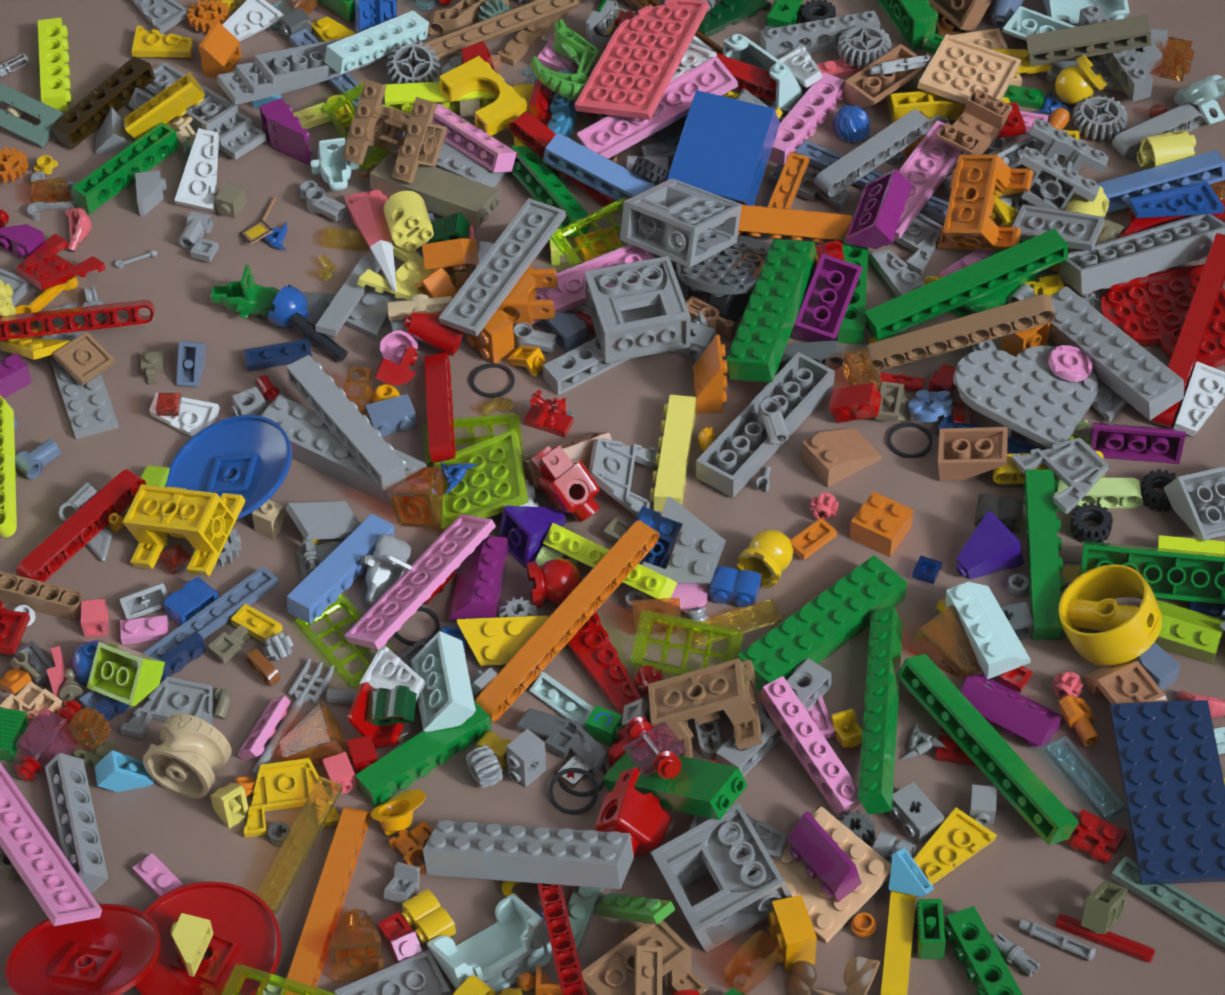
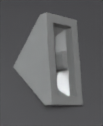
[119,583,168,620]

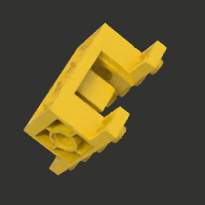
[123,484,246,577]

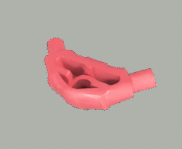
[65,208,92,252]
[1176,690,1225,719]

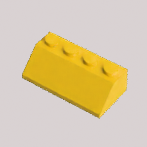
[124,72,205,140]

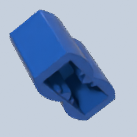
[709,566,761,608]
[163,577,218,626]

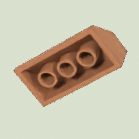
[843,44,927,108]
[522,432,612,490]

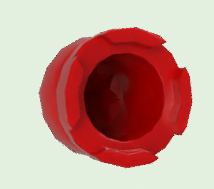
[526,558,582,608]

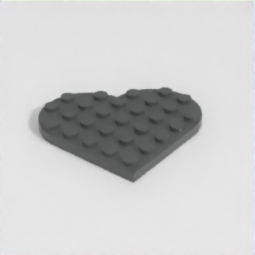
[655,235,771,297]

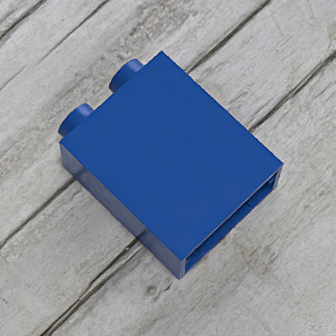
[667,90,780,206]

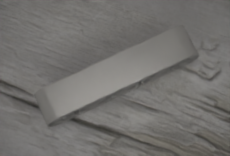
[1112,103,1204,159]

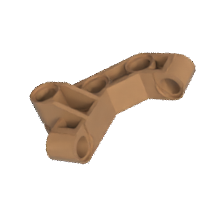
[428,0,510,36]

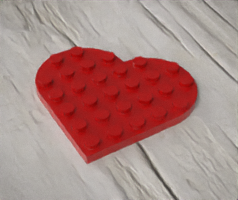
[1100,264,1225,368]

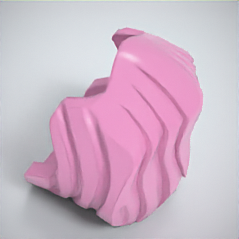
[380,330,418,364]

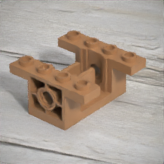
[342,79,448,184]
[648,658,762,758]
[580,921,709,995]

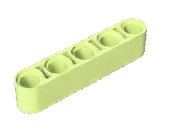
[1054,478,1143,508]

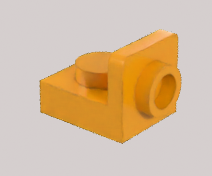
[508,345,547,377]

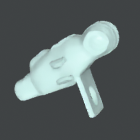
[1174,75,1225,125]
[311,138,359,191]

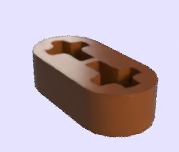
[244,648,281,687]

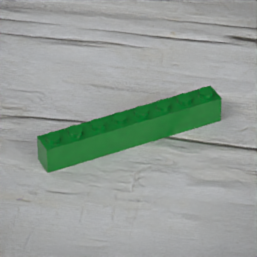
[1024,469,1064,640]

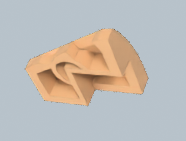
[0,681,65,721]

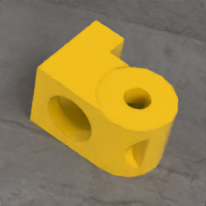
[475,731,512,770]

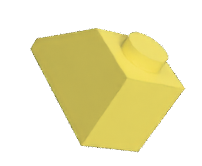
[210,783,249,829]
[170,913,213,977]

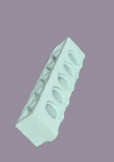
[324,11,429,74]

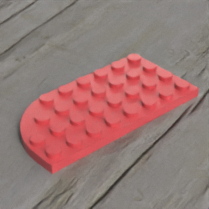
[575,0,709,120]

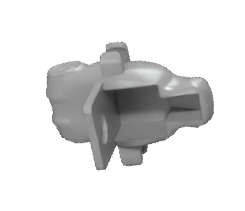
[361,533,413,606]

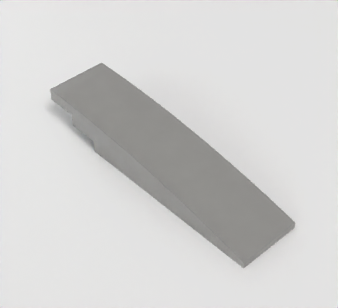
[217,37,379,105]
[143,62,267,160]

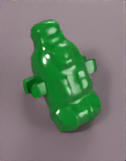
[210,265,280,318]

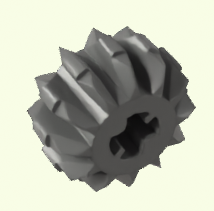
[837,809,876,846]

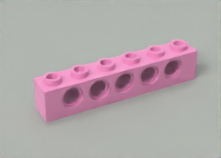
[769,72,845,165]
[432,104,517,173]
[758,676,861,818]

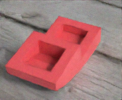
[46,646,66,700]

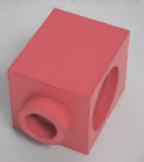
[81,599,108,637]
[322,752,357,796]

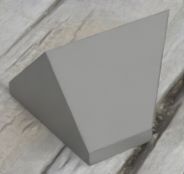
[95,107,136,154]

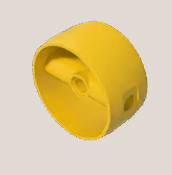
[1059,565,1162,666]

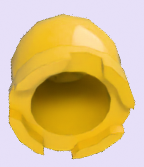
[1055,55,1107,105]
[737,529,793,588]

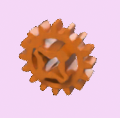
[187,0,230,33]
[0,146,29,184]

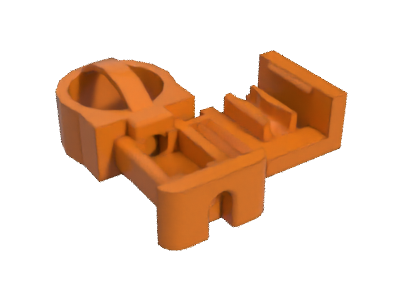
[389,821,434,875]

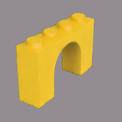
[439,56,527,136]

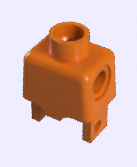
[498,264,559,325]

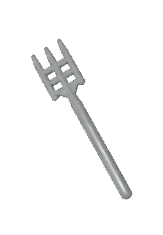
[252,658,335,777]

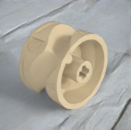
[143,713,232,799]

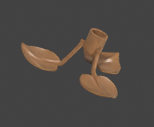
[788,956,880,995]

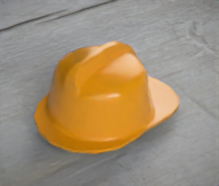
[371,789,426,836]

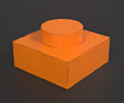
[0,668,32,694]

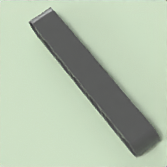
[692,341,844,378]

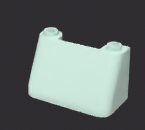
[1043,0,1130,25]
[723,34,803,109]
[427,894,553,994]

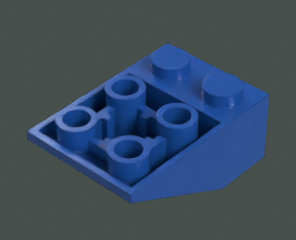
[634,506,683,569]

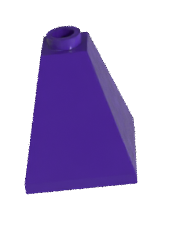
[498,506,566,568]
[955,511,1024,580]

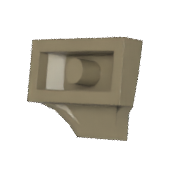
[875,381,910,422]

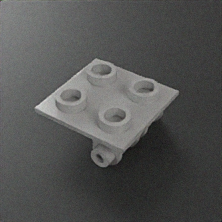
[296,539,342,580]

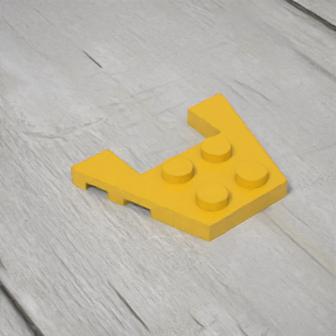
[244,758,340,838]

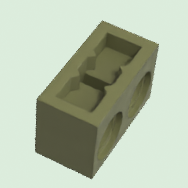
[1081,880,1128,934]

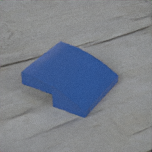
[355,0,397,33]

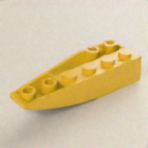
[886,91,1010,123]

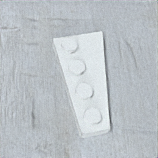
[174,128,219,213]

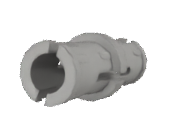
[993,932,1040,977]

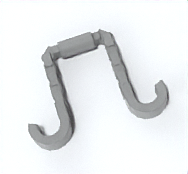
[27,171,77,221]

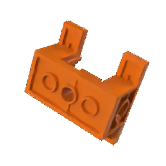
[937,154,1033,250]

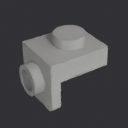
[384,862,420,903]

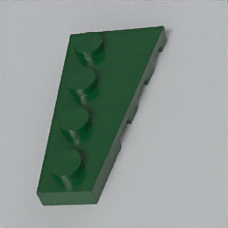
[698,0,771,37]

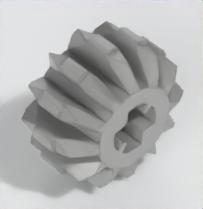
[498,596,537,618]
[466,745,503,789]

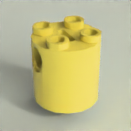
[1137,130,1196,170]
[1063,186,1109,218]
[384,190,434,252]

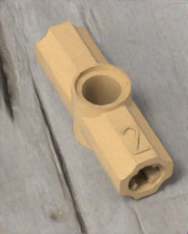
[388,294,453,321]

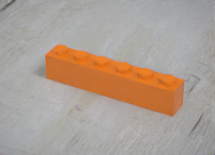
[723,205,852,244]

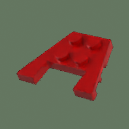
[16,233,106,290]

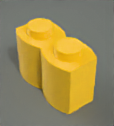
[401,889,456,946]

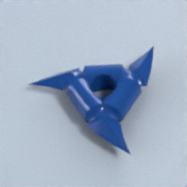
[1034,90,1073,114]
[263,222,287,250]
[441,462,478,495]

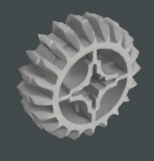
[838,24,892,69]
[386,39,440,84]
[1072,95,1128,142]

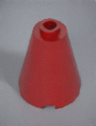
[403,312,463,357]

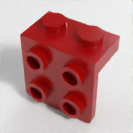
[348,682,404,748]

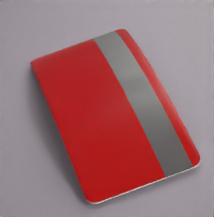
[953,402,971,424]

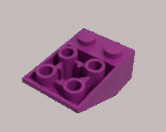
[259,98,312,165]

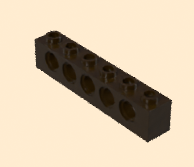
[50,56,156,150]

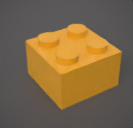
[768,895,817,971]

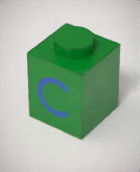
[585,705,624,747]

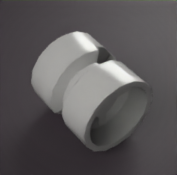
[872,830,916,864]

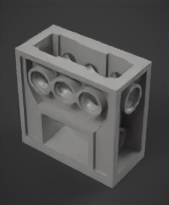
[620,178,742,268]
[584,256,691,363]
[651,803,792,953]

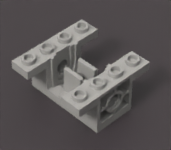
[1019,118,1109,210]

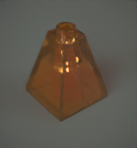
[387,467,444,529]
[908,604,977,678]
[277,701,352,766]
[329,909,384,982]

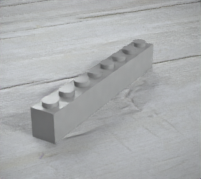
[286,355,407,490]

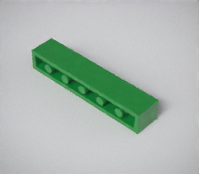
[355,701,491,808]

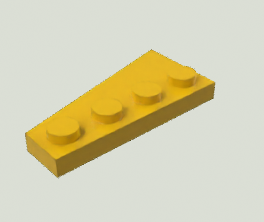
[913,808,997,885]

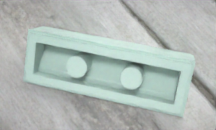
[529,672,594,729]

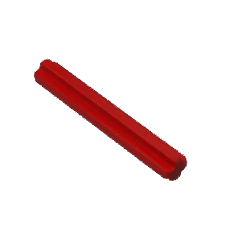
[1056,913,1155,962]

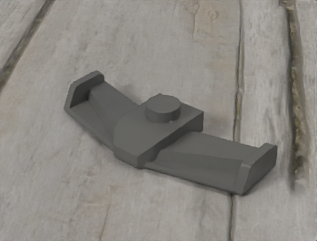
[768,164,850,212]
[515,708,608,774]

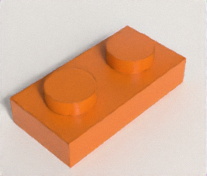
[790,518,837,561]

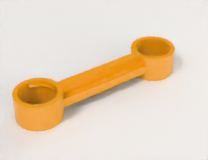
[14,276,79,329]

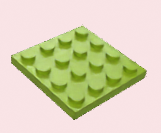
[433,429,529,531]

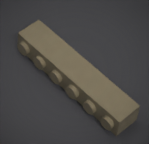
[1026,14,1152,67]

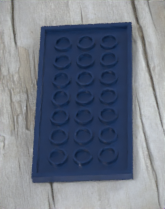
[1109,700,1225,885]

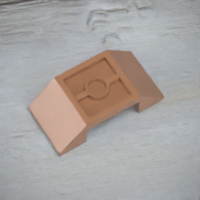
[936,89,1012,155]
[1081,660,1168,704]

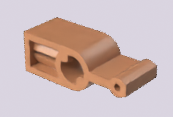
[686,296,734,341]

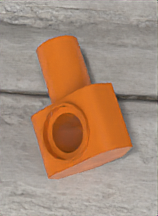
[1059,695,1099,747]

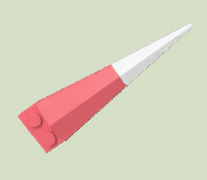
[344,190,397,292]

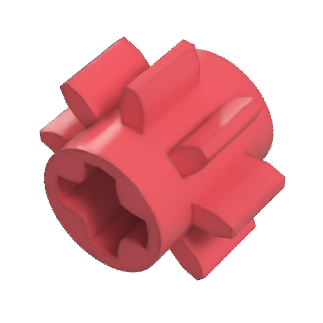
[810,492,839,521]
[1052,671,1083,699]

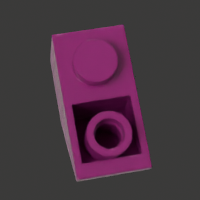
[0,224,45,259]

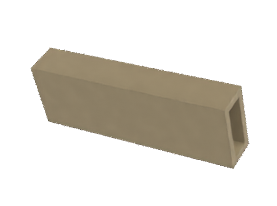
[370,152,500,229]

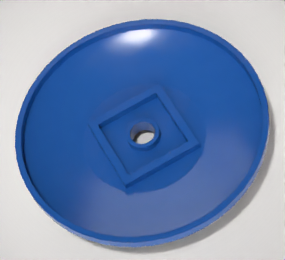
[165,415,292,519]

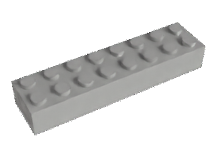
[1060,214,1225,294]
[1049,286,1184,420]
[696,352,835,498]
[260,395,428,511]
[423,820,634,889]

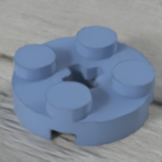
[908,390,953,422]

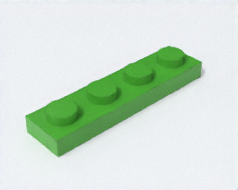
[594,893,675,925]

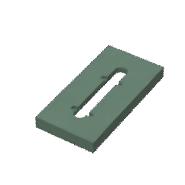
[0,83,64,148]

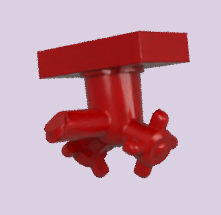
[524,390,573,438]

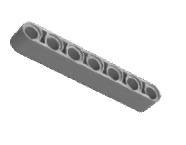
[814,109,932,197]

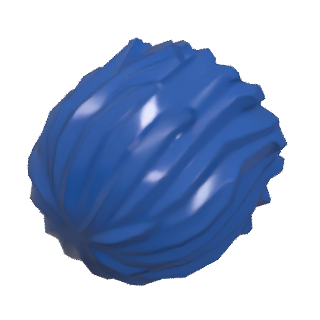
[832,105,870,143]

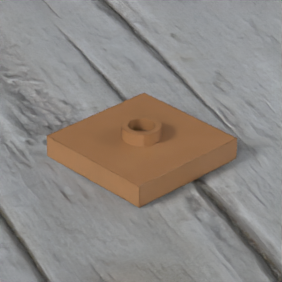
[53,331,116,386]

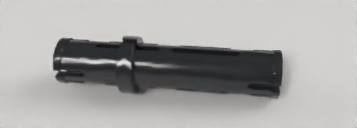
[290,313,348,362]

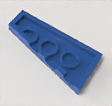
[1128,181,1224,218]

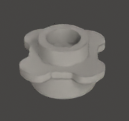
[298,181,319,200]

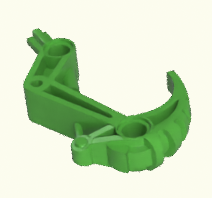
[530,19,599,102]

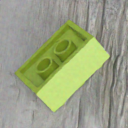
[1155,600,1225,664]
[87,642,165,706]

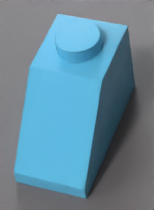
[94,751,154,792]

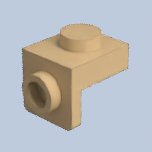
[171,116,196,150]

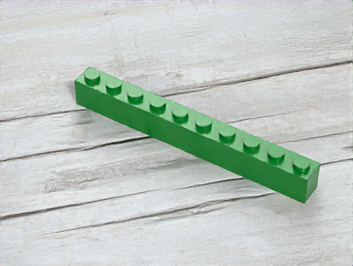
[864,228,1068,342]
[858,606,903,815]
[896,654,1079,845]

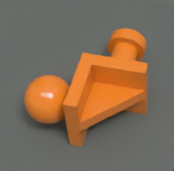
[516,966,562,995]

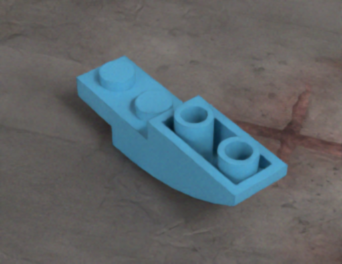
[548,93,577,137]

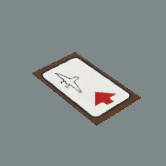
[553,753,592,788]

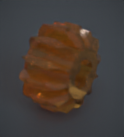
[68,707,112,749]

